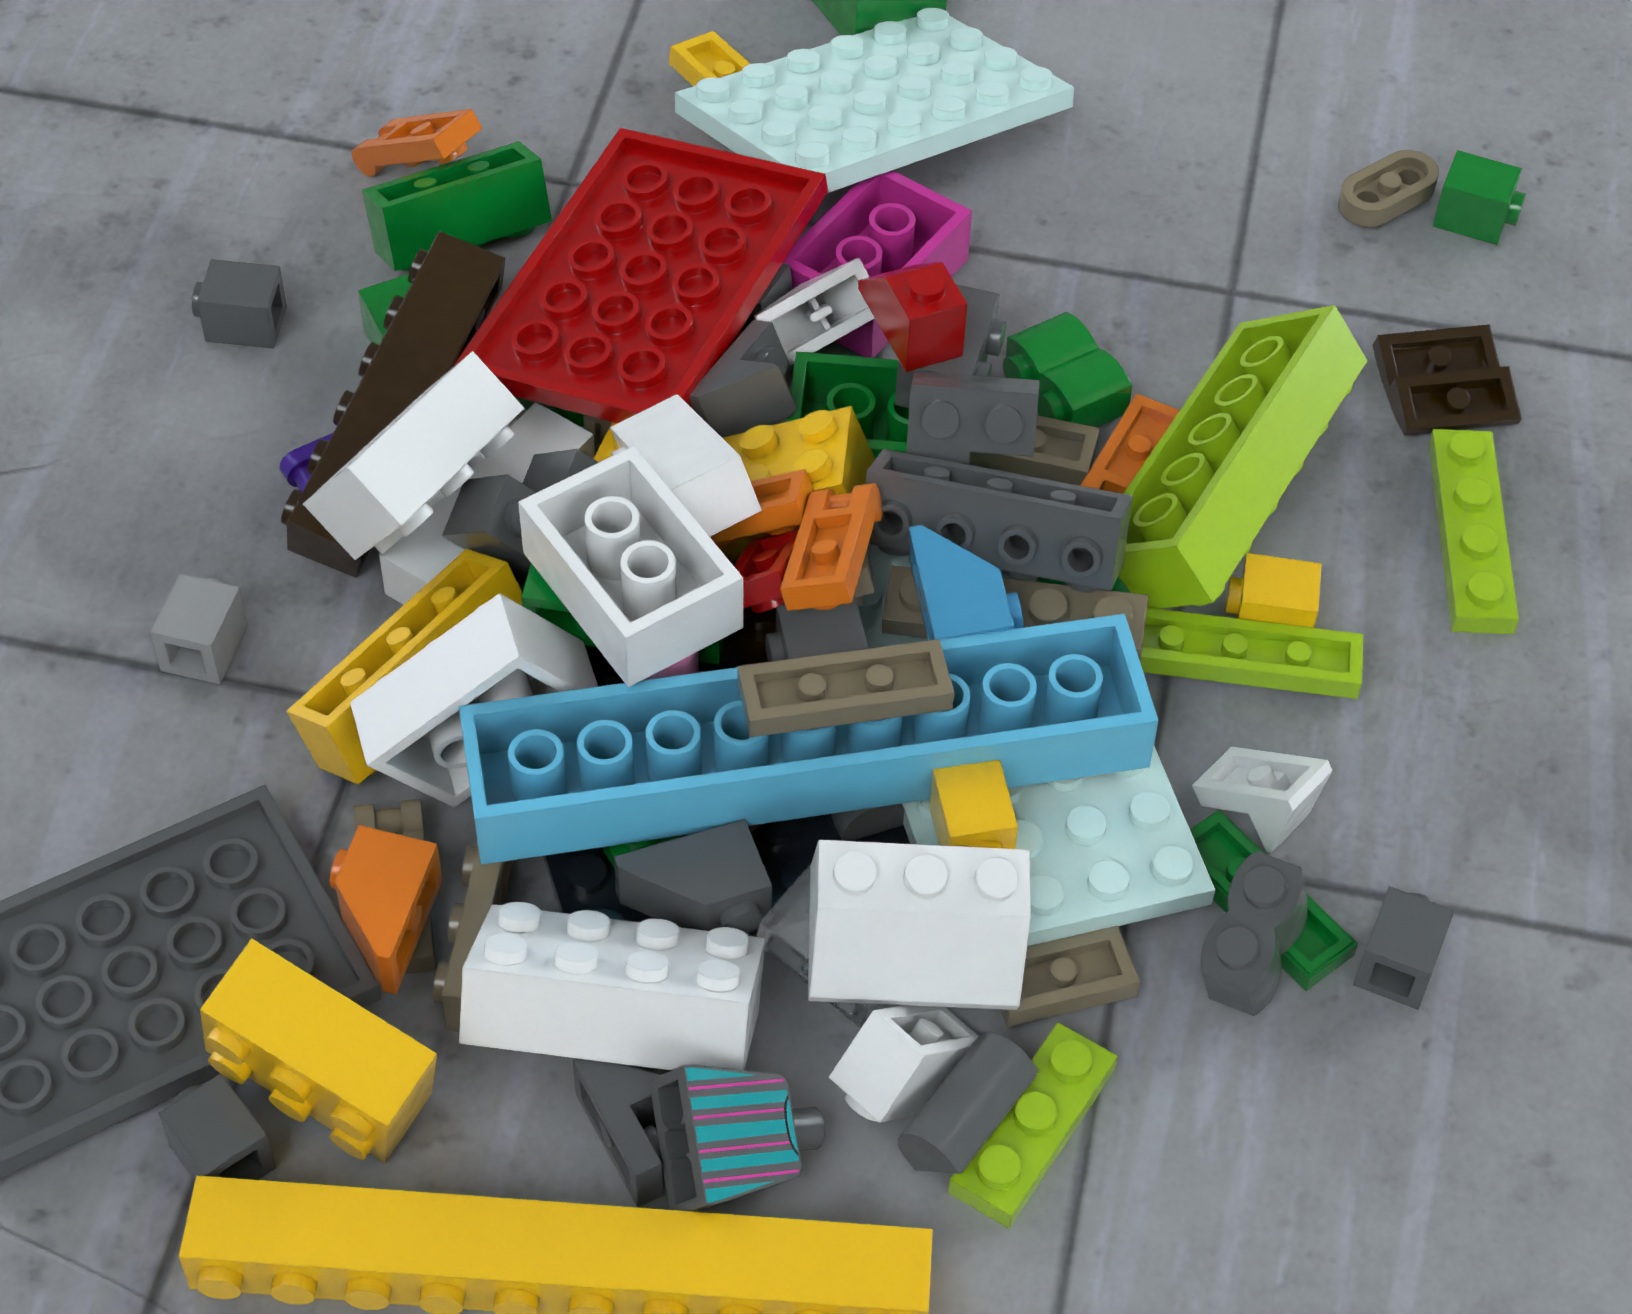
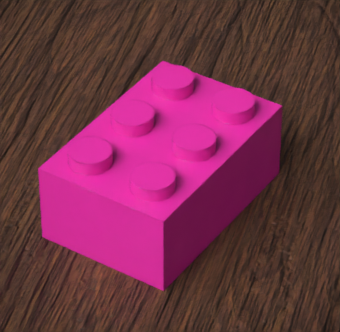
[783,170,972,358]

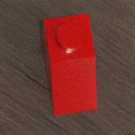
[858,262,968,372]

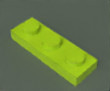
[948,1022,1118,1229]

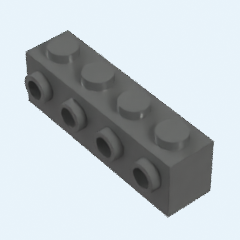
[865,449,1133,592]

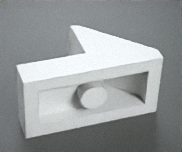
[1192,746,1333,853]

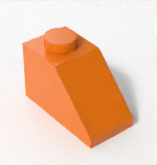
[330,825,443,995]

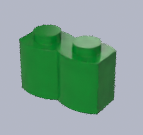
[1003,312,1132,428]

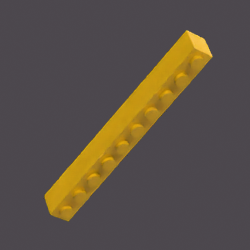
[179,1175,933,1314]

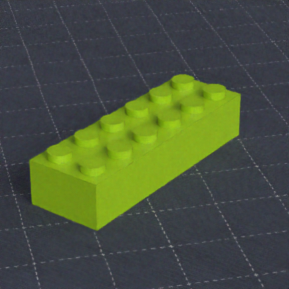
[1118,305,1368,609]

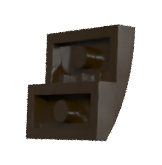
[1372,324,1522,435]

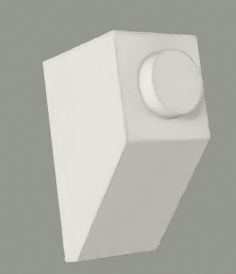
[829,1005,978,1123]

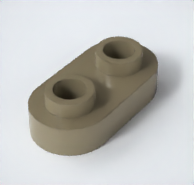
[1338,150,1439,227]

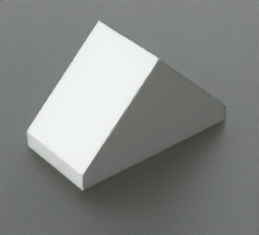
[754,258,875,365]

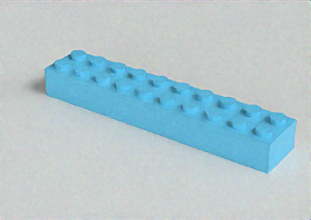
[459,614,1159,865]

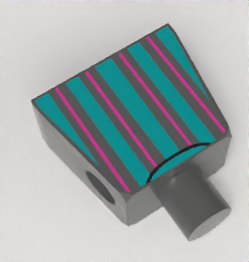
[649,1065,825,1212]

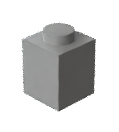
[150,574,248,684]

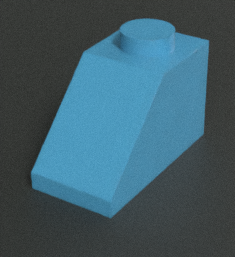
[909,525,1023,641]

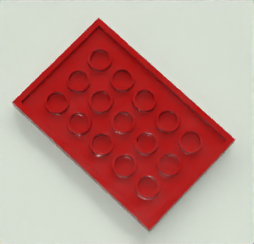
[454,128,828,423]

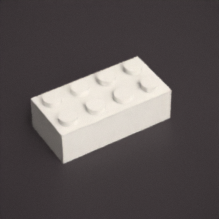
[459,902,765,1070]

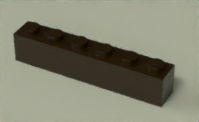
[281,231,505,578]

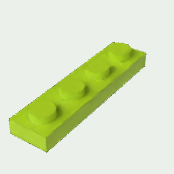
[1428,429,1519,635]
[1140,607,1364,699]

